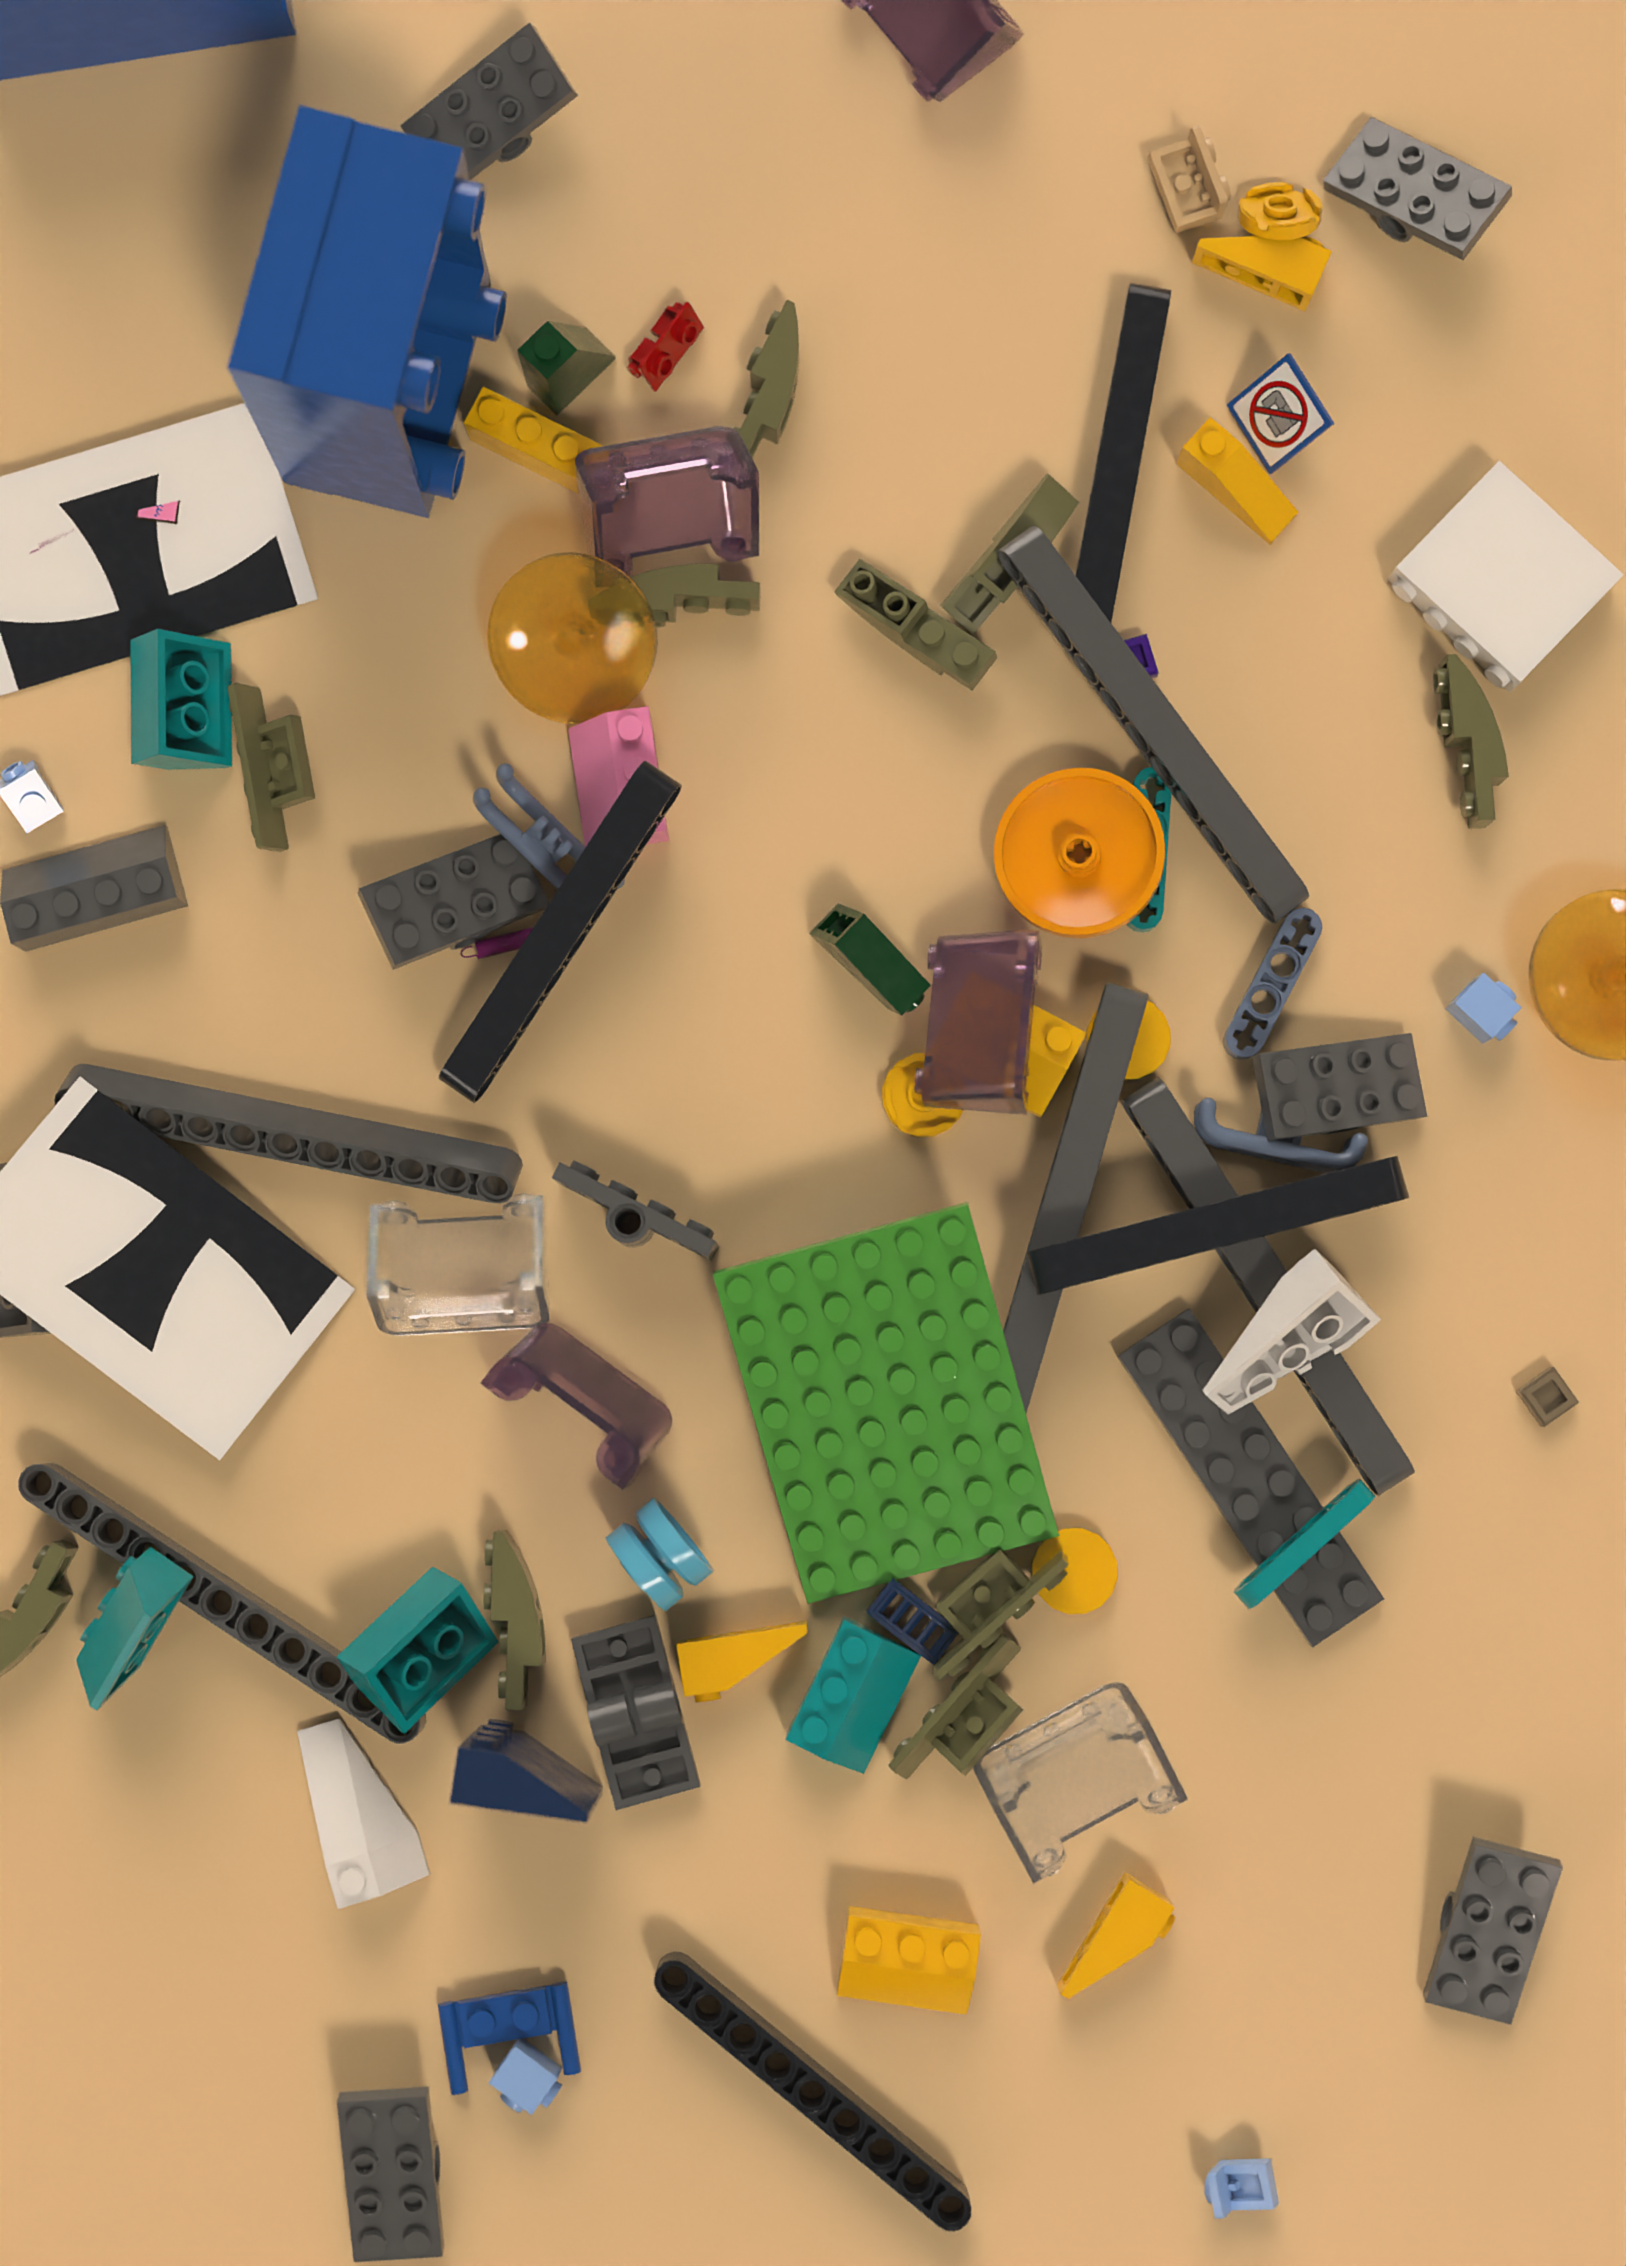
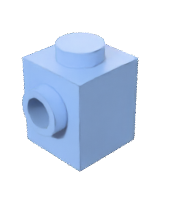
[1445,972,1522,1044]
[489,2038,562,2115]

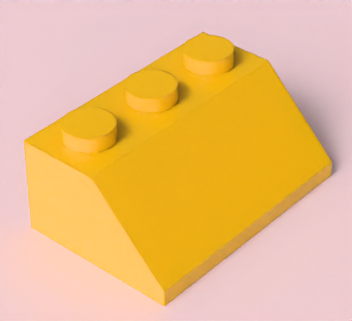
[928,972,1087,1118]
[837,1906,981,2015]

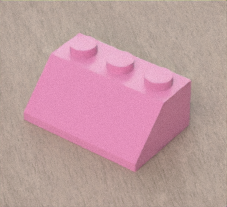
[568,706,670,847]

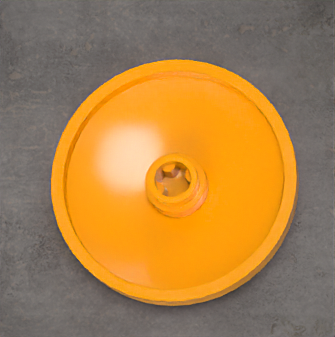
[994,768,1165,938]

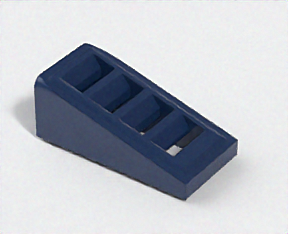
[865,1578,959,1665]

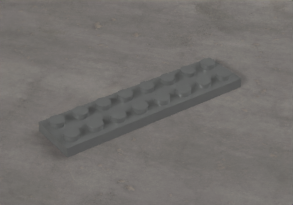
[1117,1308,1384,1647]

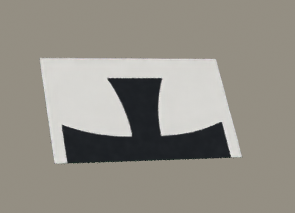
[0,403,318,696]
[0,1077,355,1460]

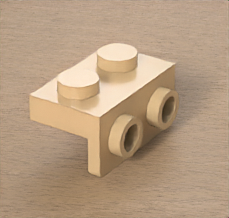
[1148,126,1231,234]

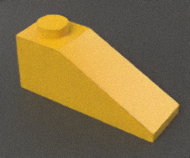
[1192,236,1332,311]
[1176,417,1299,545]
[676,1620,808,1703]
[1057,1872,1175,1999]

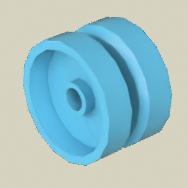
[606,1498,714,1611]

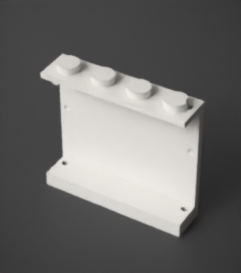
[1387,460,1624,693]

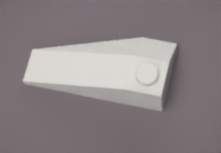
[1203,1249,1381,1414]
[297,1718,430,1909]

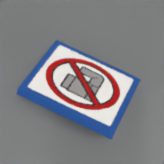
[1227,353,1335,474]

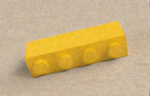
[464,386,636,513]

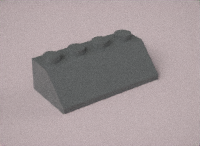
[0,825,188,952]

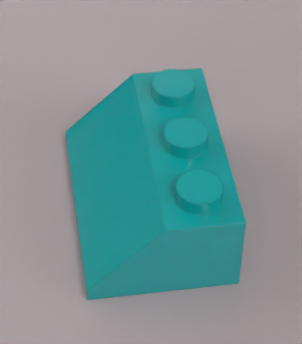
[130,629,232,770]
[76,1547,193,1711]
[337,1567,499,1734]
[785,1616,921,1774]

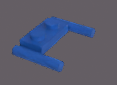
[438,1982,581,2095]

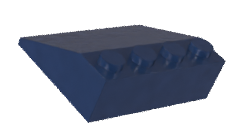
[450,1719,603,1823]

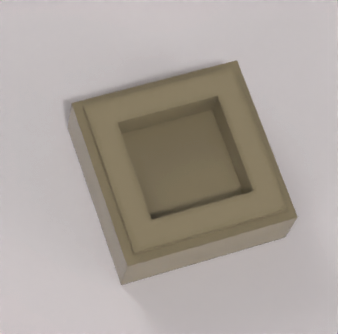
[1516,1367,1579,1427]

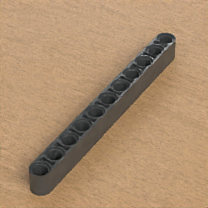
[997,525,1309,923]
[1003,982,1148,1413]
[54,1064,523,1204]
[1121,1077,1415,1496]
[18,1463,426,1744]

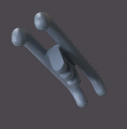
[473,763,625,889]
[1194,1098,1368,1173]

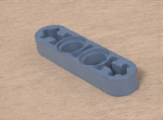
[1223,908,1322,1060]

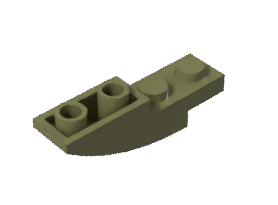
[725,299,799,474]
[940,474,1079,634]
[834,559,997,691]
[589,564,761,628]
[1433,654,1509,829]
[483,1530,546,1710]
[0,1540,79,1677]

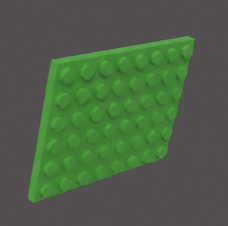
[713,1202,1059,1604]

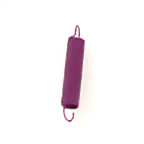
[460,927,534,959]

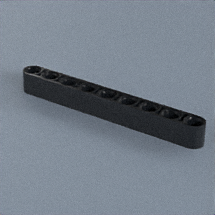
[1076,283,1171,623]
[438,761,682,1103]
[1026,1156,1409,1295]
[654,1951,972,2231]

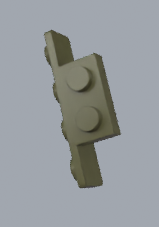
[228,683,315,852]
[933,1549,1068,1680]
[888,1634,1024,1779]

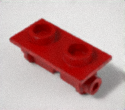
[626,301,704,392]

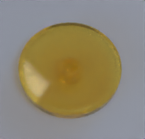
[487,552,658,724]
[1529,889,1626,1061]

